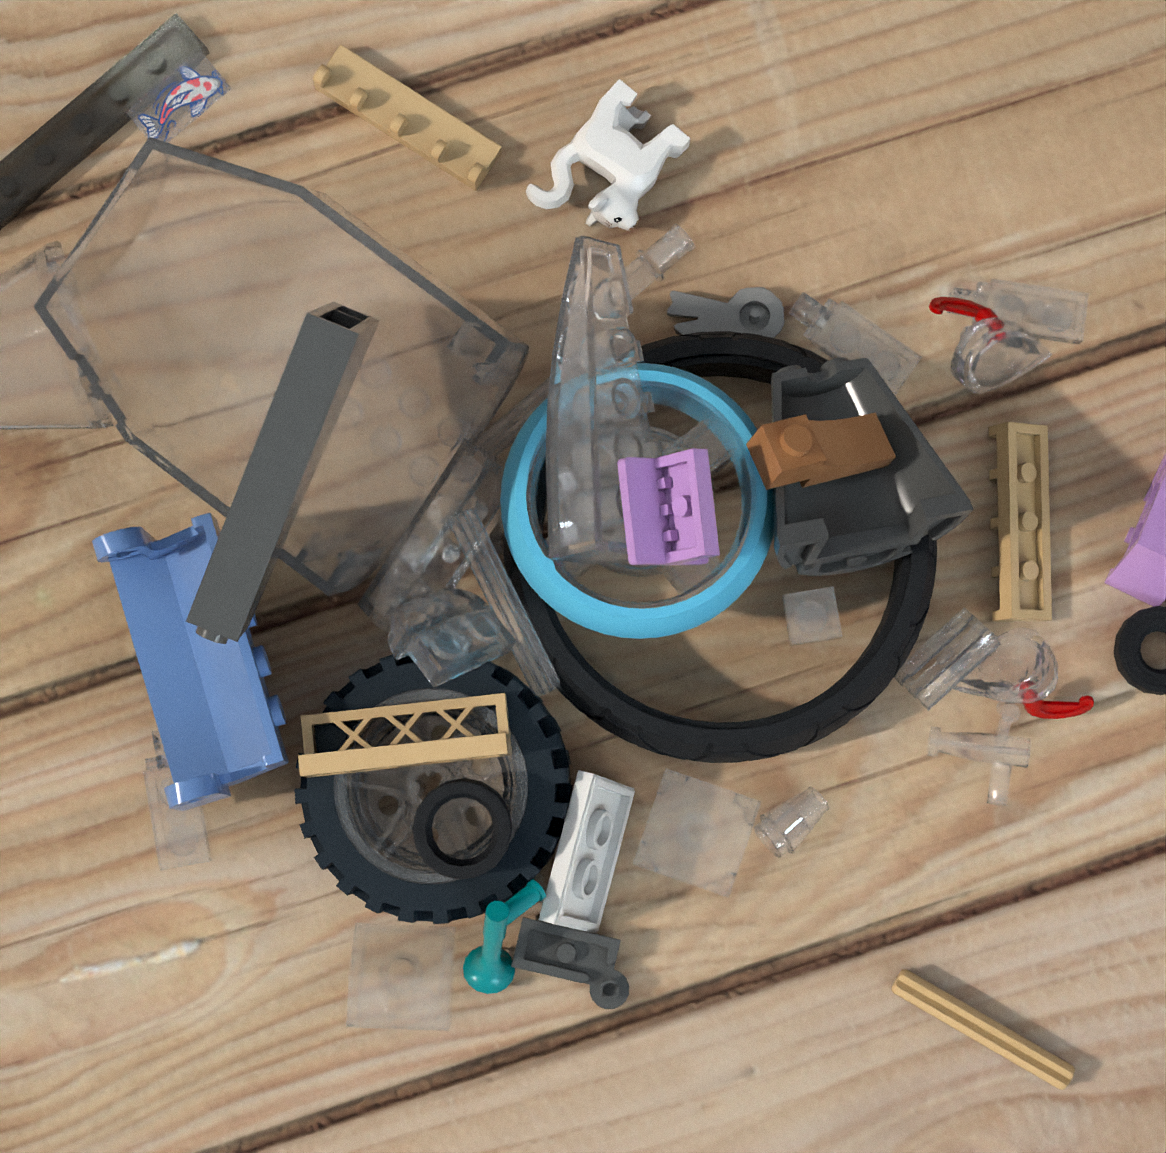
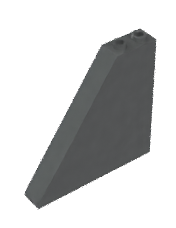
[186,301,380,644]

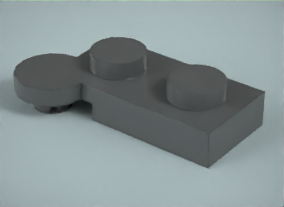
[511,917,629,1009]

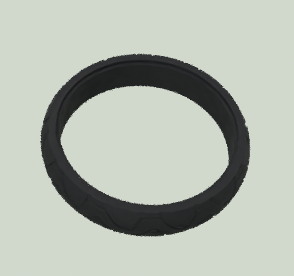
[503,331,937,763]

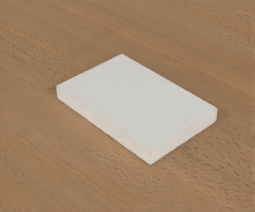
[539,770,635,934]

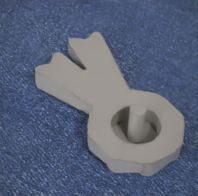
[667,287,784,338]

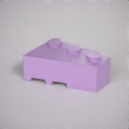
[1104,453,1166,607]

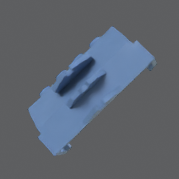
[92,513,289,811]

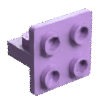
[617,448,720,565]

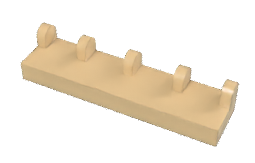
[313,44,502,191]
[988,422,1052,622]

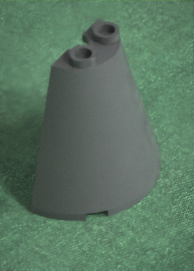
[771,357,973,576]

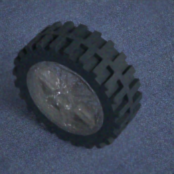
[294,648,573,924]

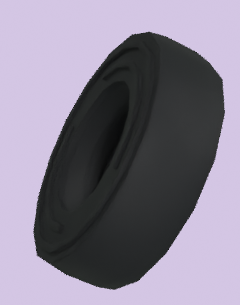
[1113,606,1166,695]

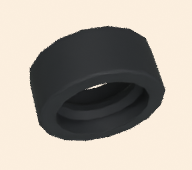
[412,778,513,880]

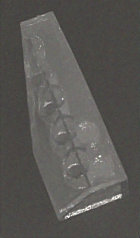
[546,235,664,564]

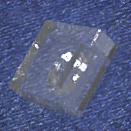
[782,586,843,647]

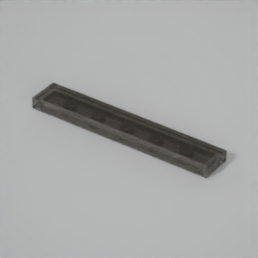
[0,13,210,230]

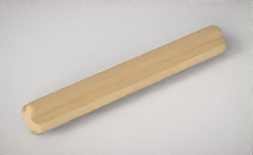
[891,969,1075,1090]

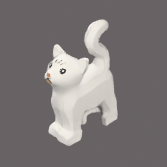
[526,79,690,231]

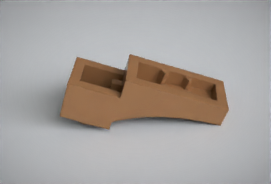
[746,413,896,490]

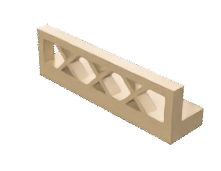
[298,693,512,778]

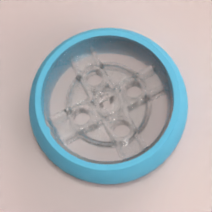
[500,363,774,639]

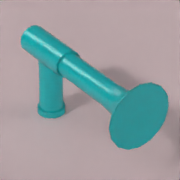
[463,879,546,994]

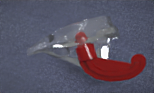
[929,297,1052,394]
[943,628,1094,719]

